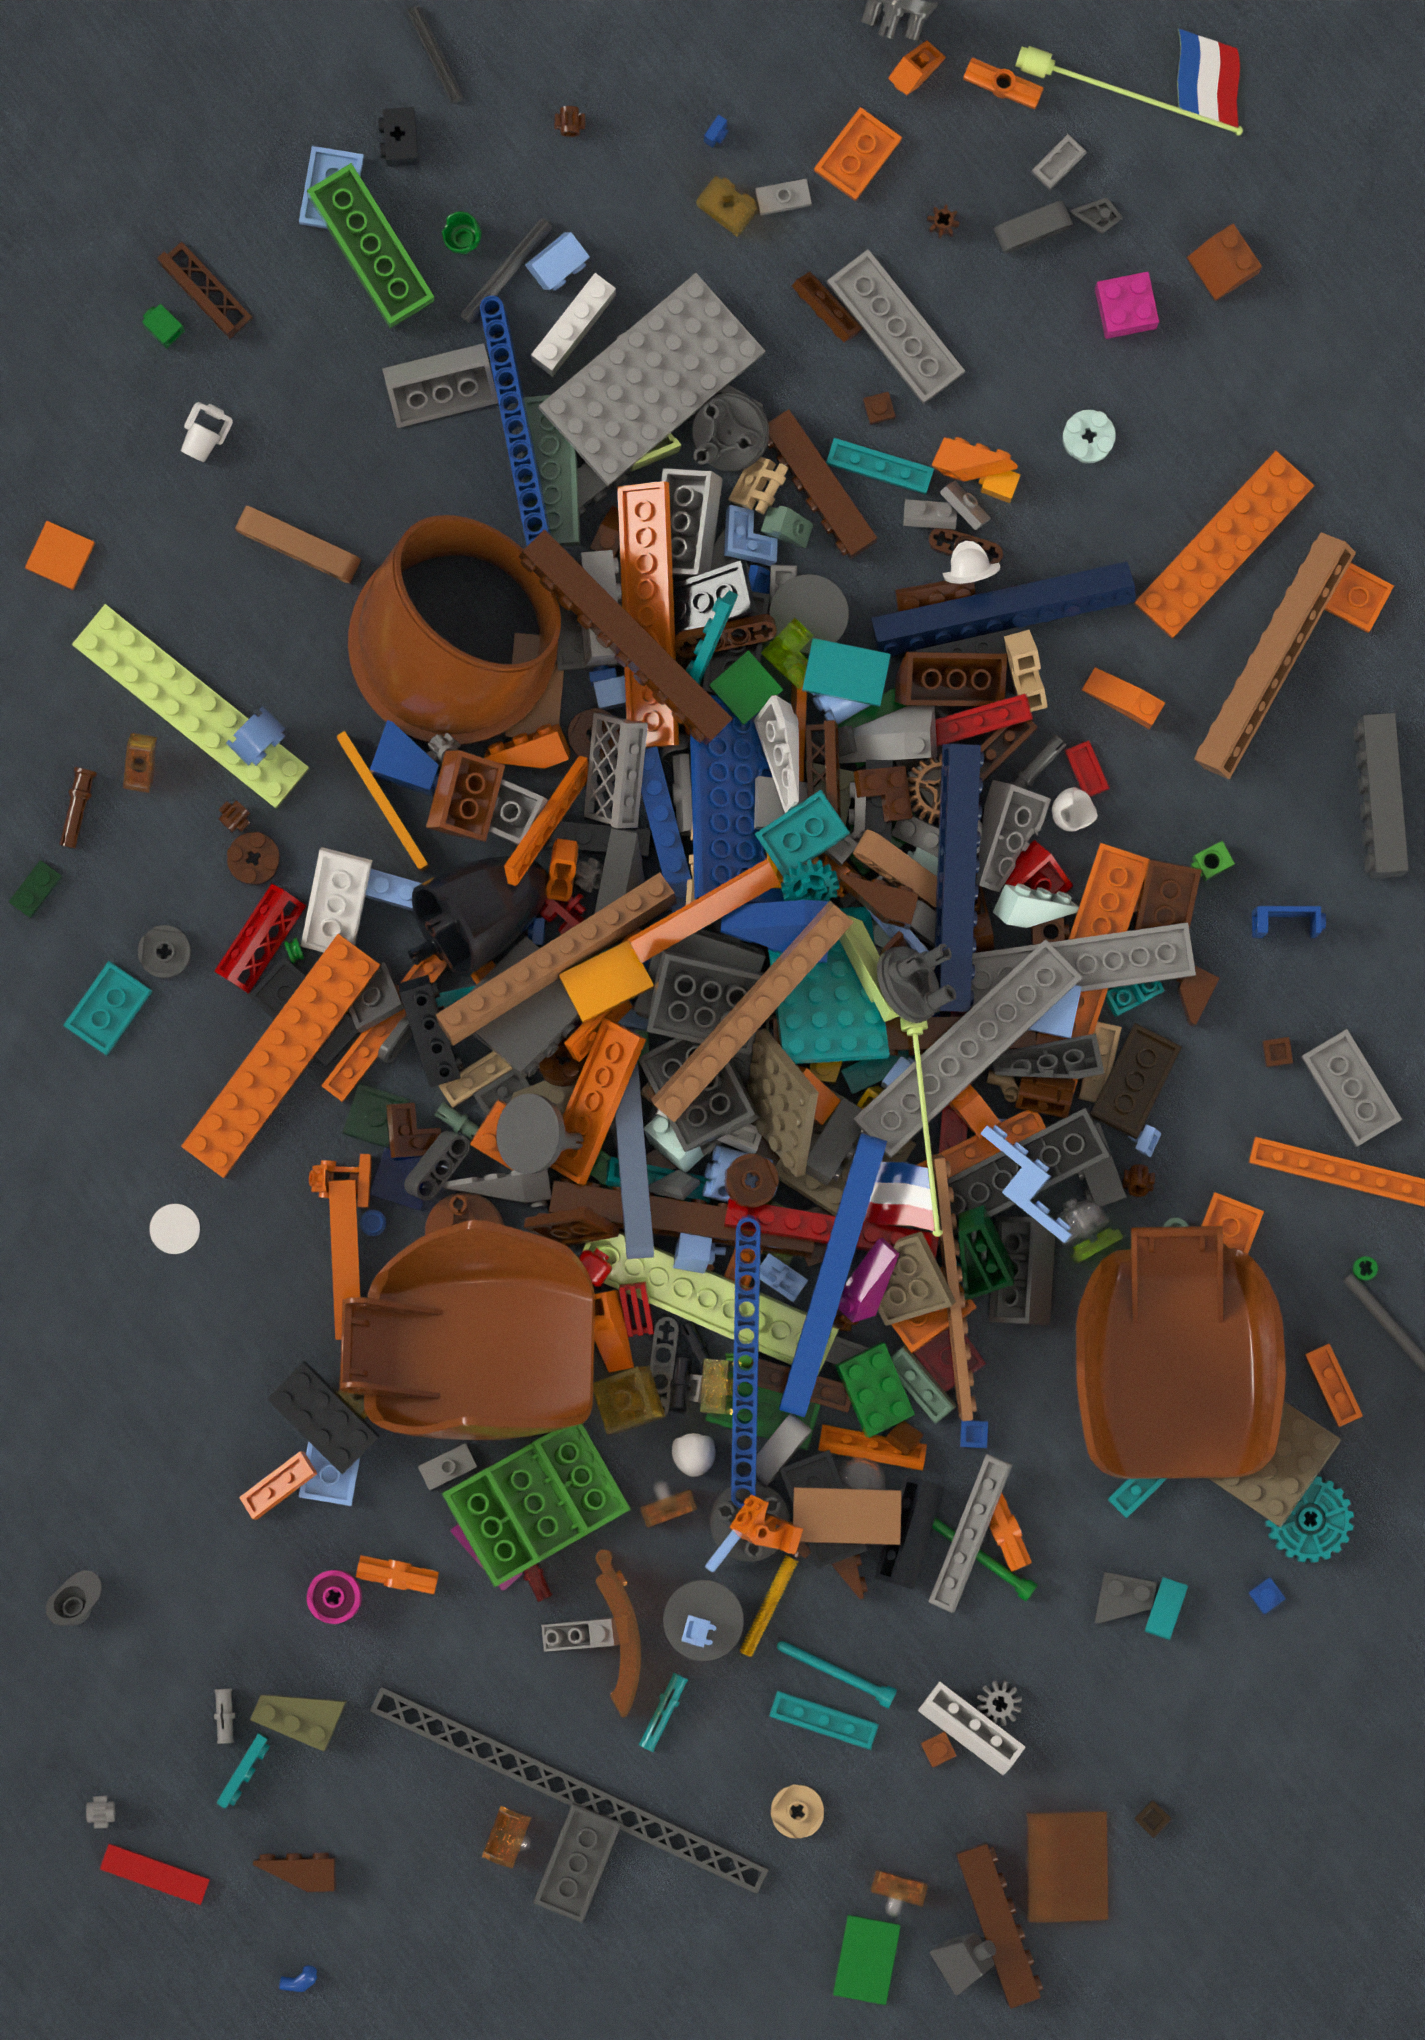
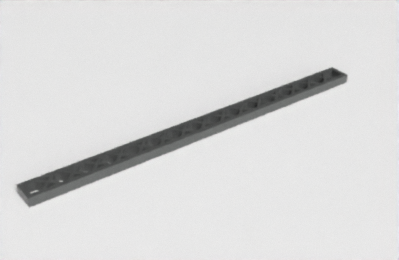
[370,1687,769,1894]

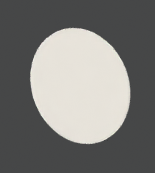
[150,1204,200,1254]

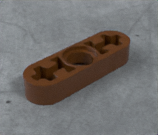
[929,528,1003,564]

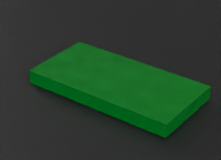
[705,1370,820,1450]

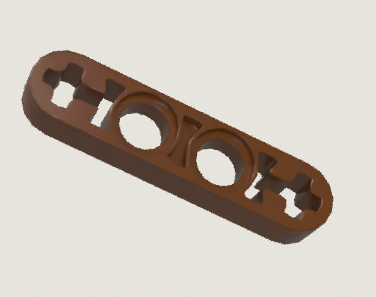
[675,614,777,658]

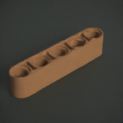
[234,506,361,584]
[853,830,937,912]

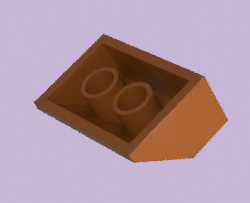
[426,750,505,842]

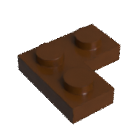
[854,766,913,822]
[386,1103,441,1158]

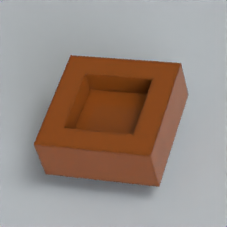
[921,1731,956,1768]

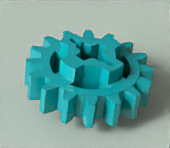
[781,859,840,902]

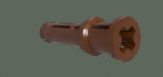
[59,767,97,849]

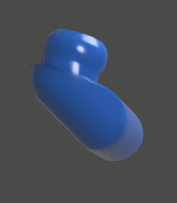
[279,1965,317,1992]

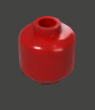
[579,1248,612,1287]

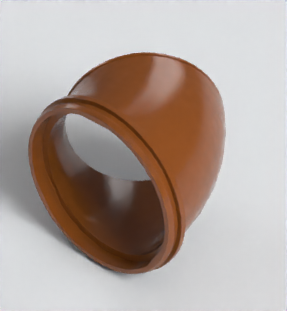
[348,515,561,745]

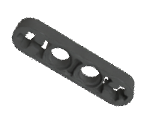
[645,1317,679,1420]

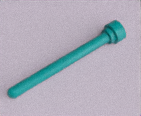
[777,1641,897,1709]

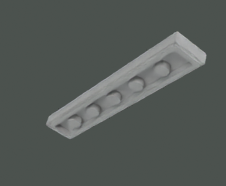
[929,1454,1013,1613]

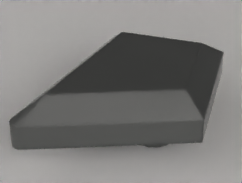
[1070,197,1123,234]
[648,1169,700,1200]

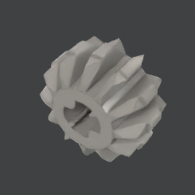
[977,1681,1022,1726]

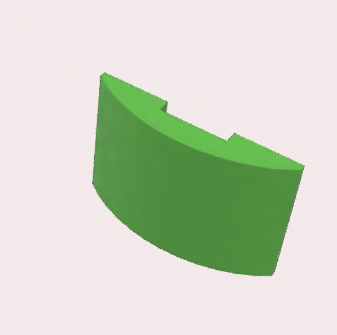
[442,1424,631,1588]

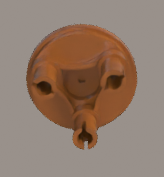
[425,1192,504,1235]

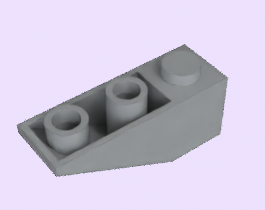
[541,1616,629,1652]

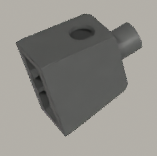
[929,1932,996,1996]

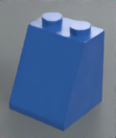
[370,720,440,797]

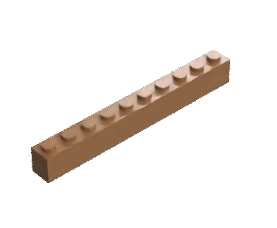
[1194,532,1356,779]
[436,873,677,1046]
[651,901,854,1122]

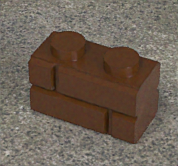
[1015,1076,1075,1118]

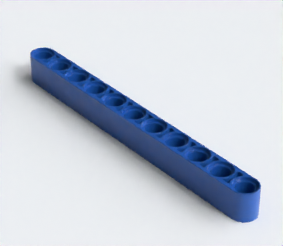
[480,296,551,546]
[779,1133,887,1417]
[731,1215,761,1508]

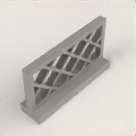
[584,713,648,828]

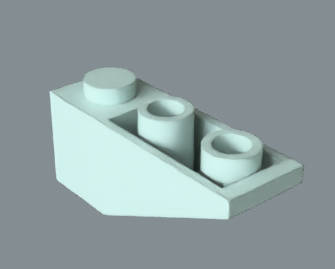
[993,884,1079,928]

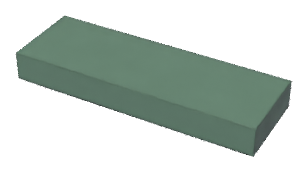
[891,1345,957,1424]

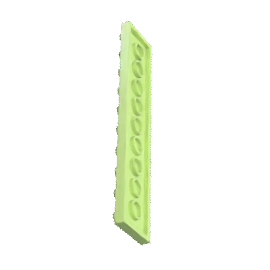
[72,604,309,809]
[582,1231,839,1376]

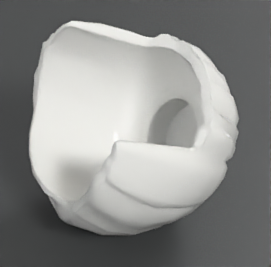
[1052,787,1098,832]
[672,1433,716,1477]

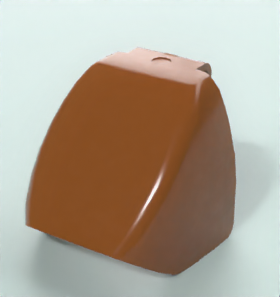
[340,1220,595,1440]
[1076,1226,1286,1479]

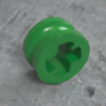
[284,937,305,964]
[1353,1256,1378,1281]

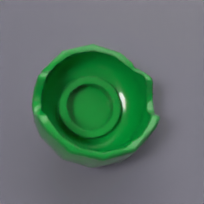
[442,211,482,254]

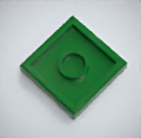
[709,650,783,725]

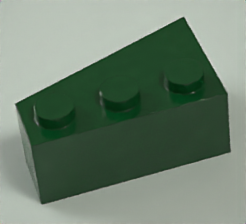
[959,1205,1014,1300]

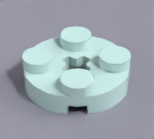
[1063,410,1116,463]

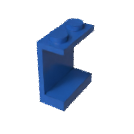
[1252,906,1326,938]

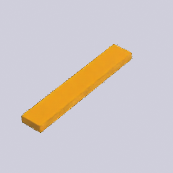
[337,731,429,872]

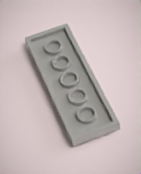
[827,249,965,405]

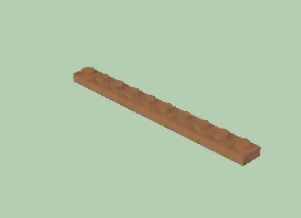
[932,1154,976,1421]

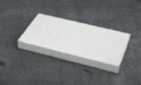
[300,847,373,953]

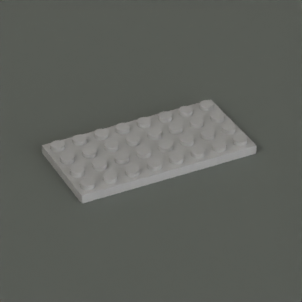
[538,273,765,486]

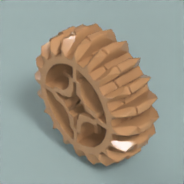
[907,754,942,825]

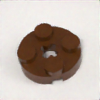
[568,708,620,761]
[227,832,280,885]
[539,1038,589,1087]
[724,1153,779,1208]

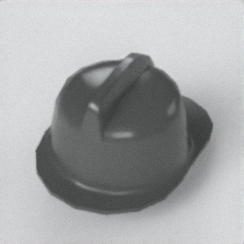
[46,1570,102,1626]

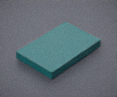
[802,638,891,707]
[755,790,851,876]
[63,961,153,1056]

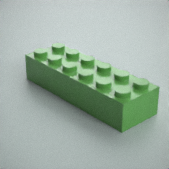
[307,163,434,329]

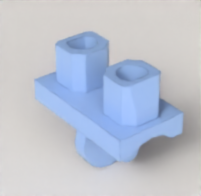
[760,1253,808,1302]

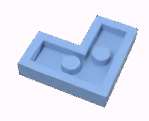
[724,505,778,566]

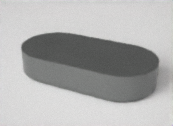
[378,1016,413,1063]

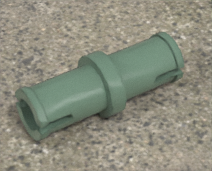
[434,1102,480,1140]

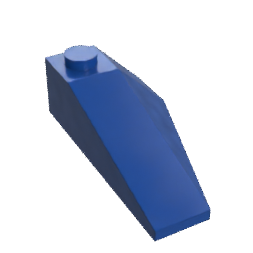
[721,900,829,963]

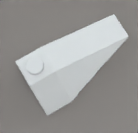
[754,695,799,813]

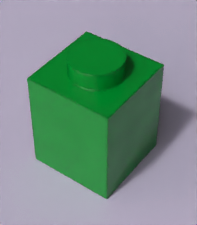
[142,304,185,349]

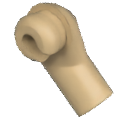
[987,1070,1019,1102]

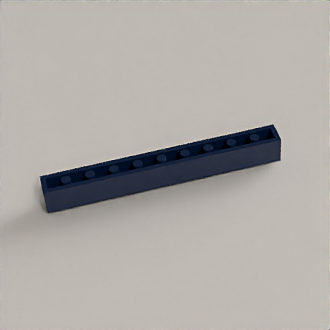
[871,561,1136,656]
[933,744,984,1012]

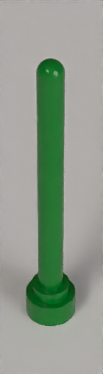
[932,1517,1038,1602]

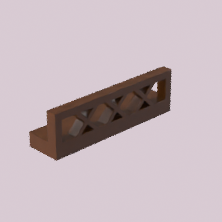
[157,242,253,339]
[806,720,841,819]

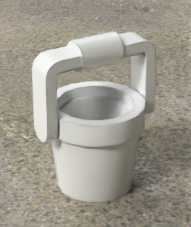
[181,402,233,462]

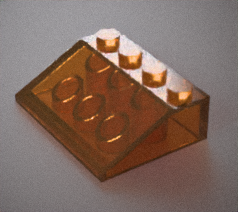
[1026,1811,1108,1922]

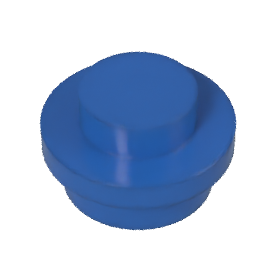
[360,1210,387,1236]

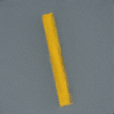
[739,1556,798,1657]

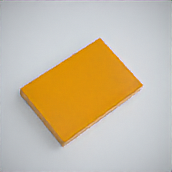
[559,940,654,1023]

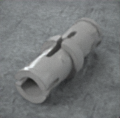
[214,1689,235,1743]

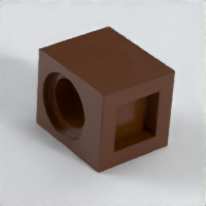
[1031,918,1069,945]

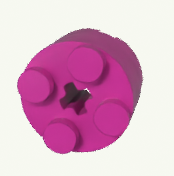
[307,1570,362,1624]

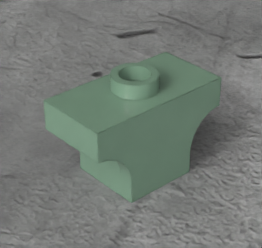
[761,506,813,548]

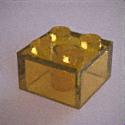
[593,1366,666,1435]

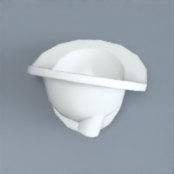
[942,541,1000,584]

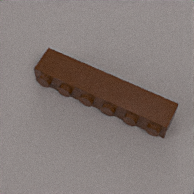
[767,409,877,560]
[956,1842,1043,2009]

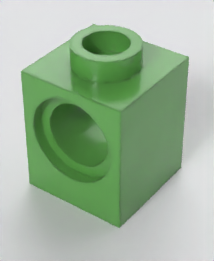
[1191,841,1235,881]

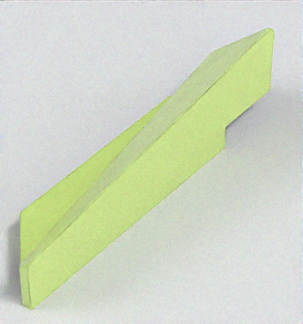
[839,915,899,1022]

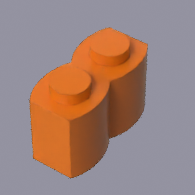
[546,838,578,901]

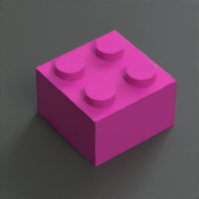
[1095,272,1159,339]

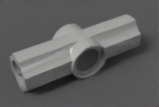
[672,754,693,836]

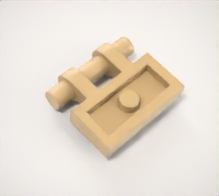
[728,457,788,514]

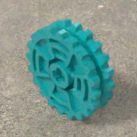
[1265,1476,1354,1563]

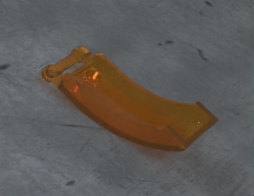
[596,1549,642,1718]

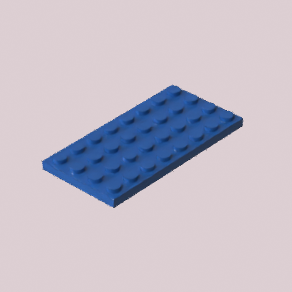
[690,695,791,904]

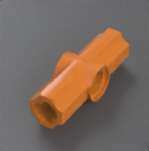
[963,58,1044,110]
[989,1493,1032,1572]
[356,1555,439,1594]

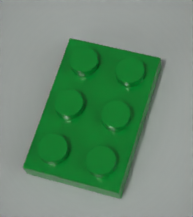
[835,1342,915,1438]

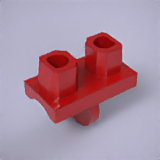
[540,893,587,934]

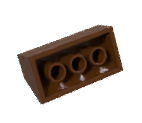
[895,652,1007,706]

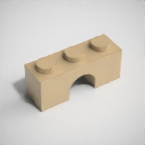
[1004,630,1048,712]

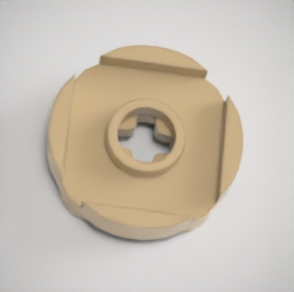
[771,1784,824,1838]

